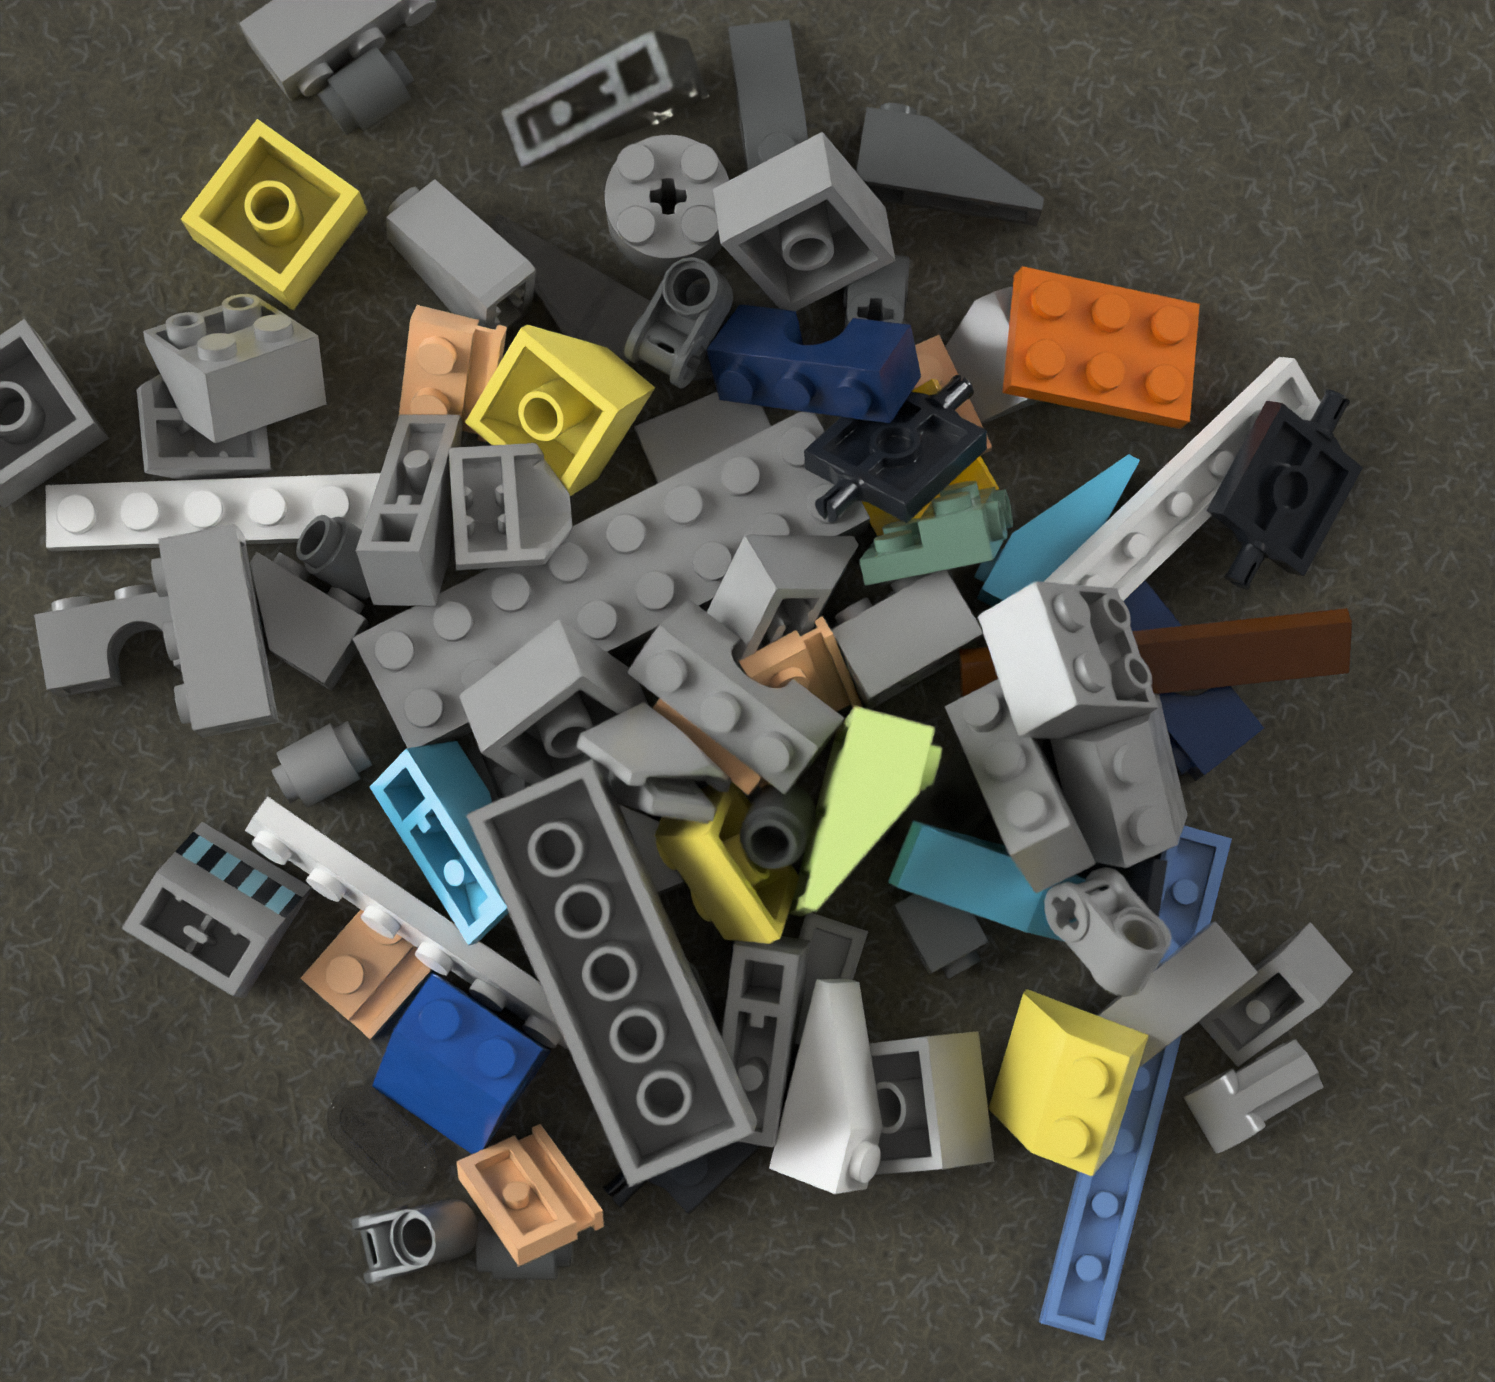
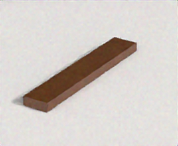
[959,608,1352,698]

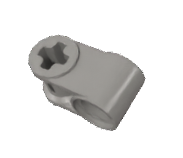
[1044,867,1171,997]

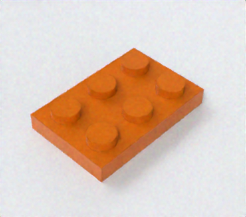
[1002,266,1200,429]

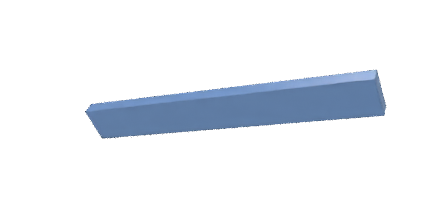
[1039,826,1232,1341]

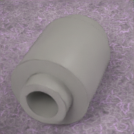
[272,721,372,808]

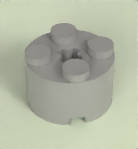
[605,135,729,277]

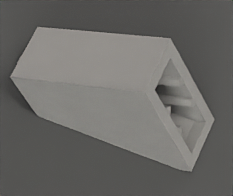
[386,179,536,330]

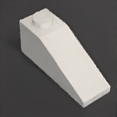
[769,979,883,1194]

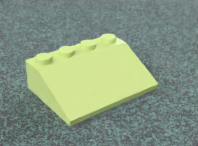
[789,707,942,917]

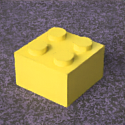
[181,119,368,310]

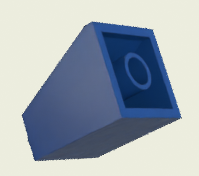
[372,974,551,1154]

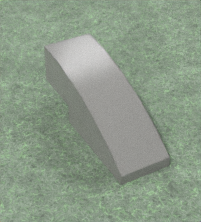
[1096,922,1258,1067]

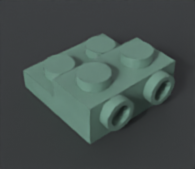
[859,481,1013,586]

